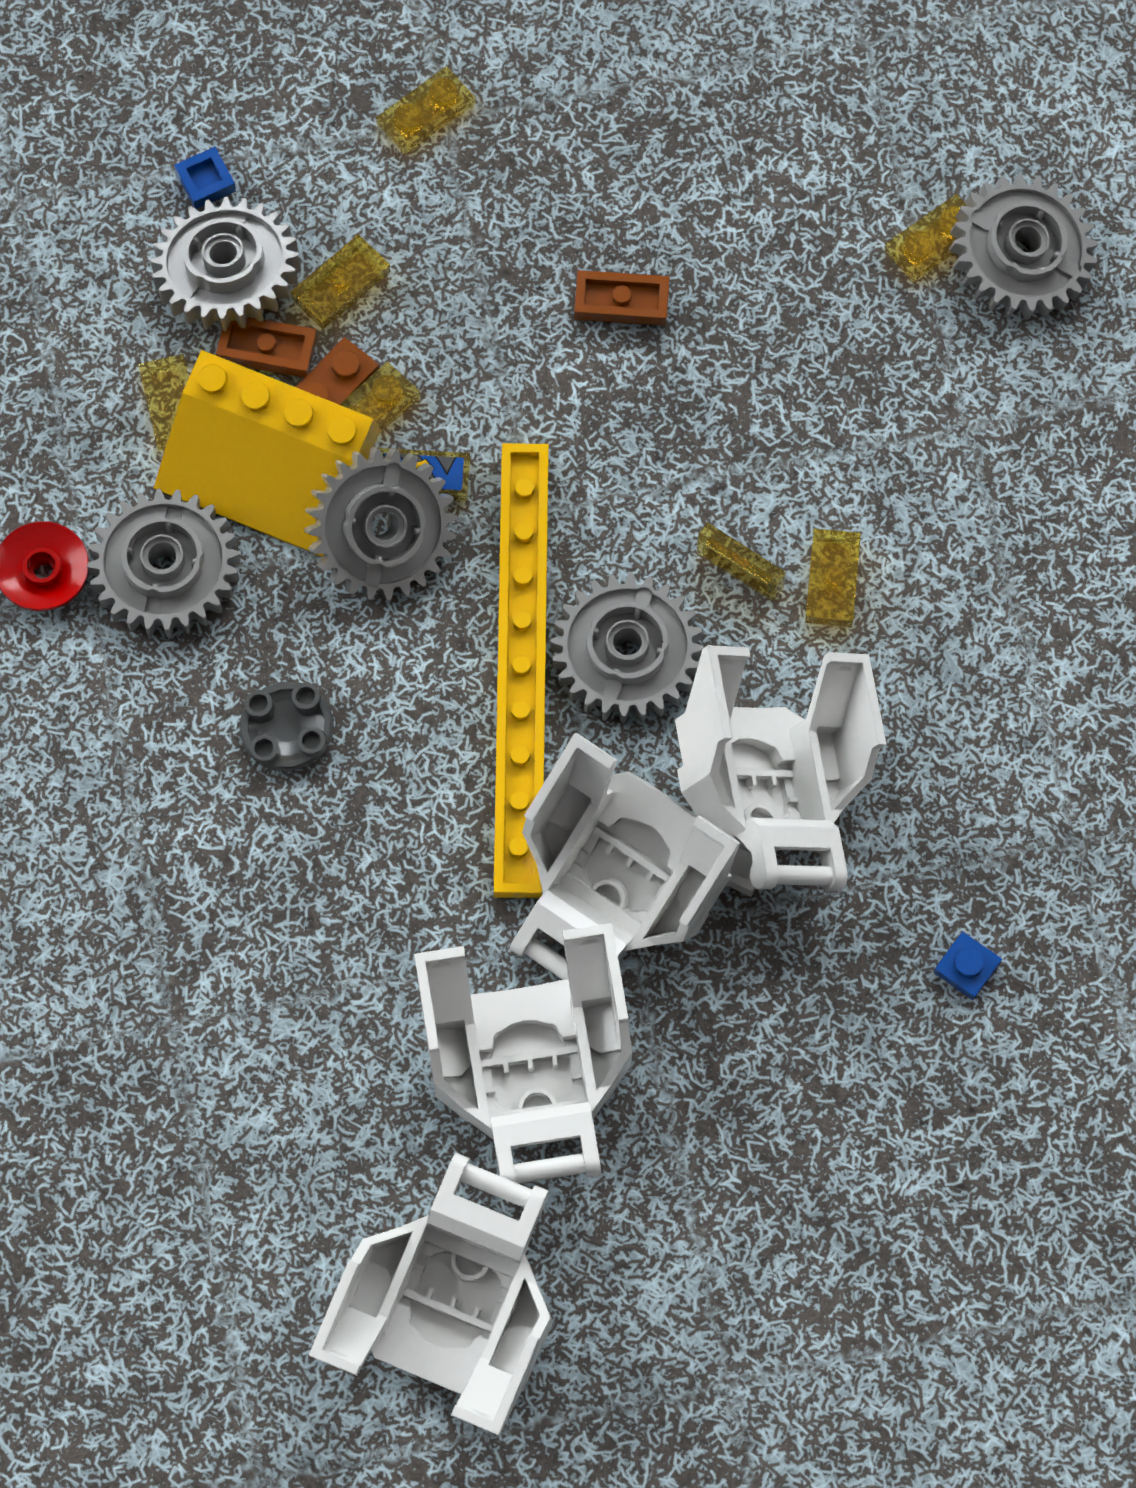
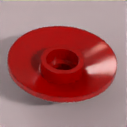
[0,521,89,611]

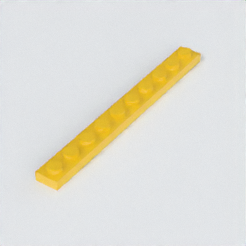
[494,443,549,898]

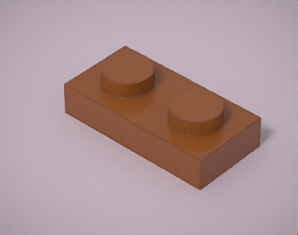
[574,270,670,326]
[216,317,317,378]
[296,337,380,407]

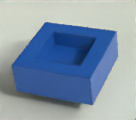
[174,146,236,209]
[933,931,1002,1000]

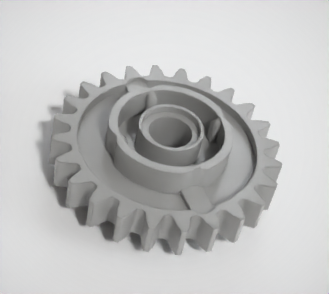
[949,174,1098,320]
[150,197,300,331]
[304,447,458,600]
[87,489,240,638]
[551,573,704,724]

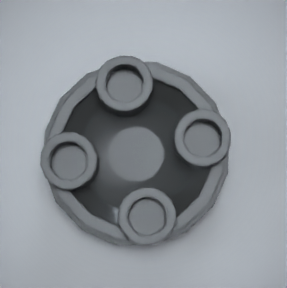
[239,682,334,771]

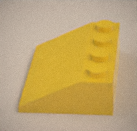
[153,350,380,557]

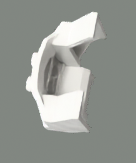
[675,645,887,891]
[510,733,740,980]
[414,923,632,1184]
[309,1153,553,1435]

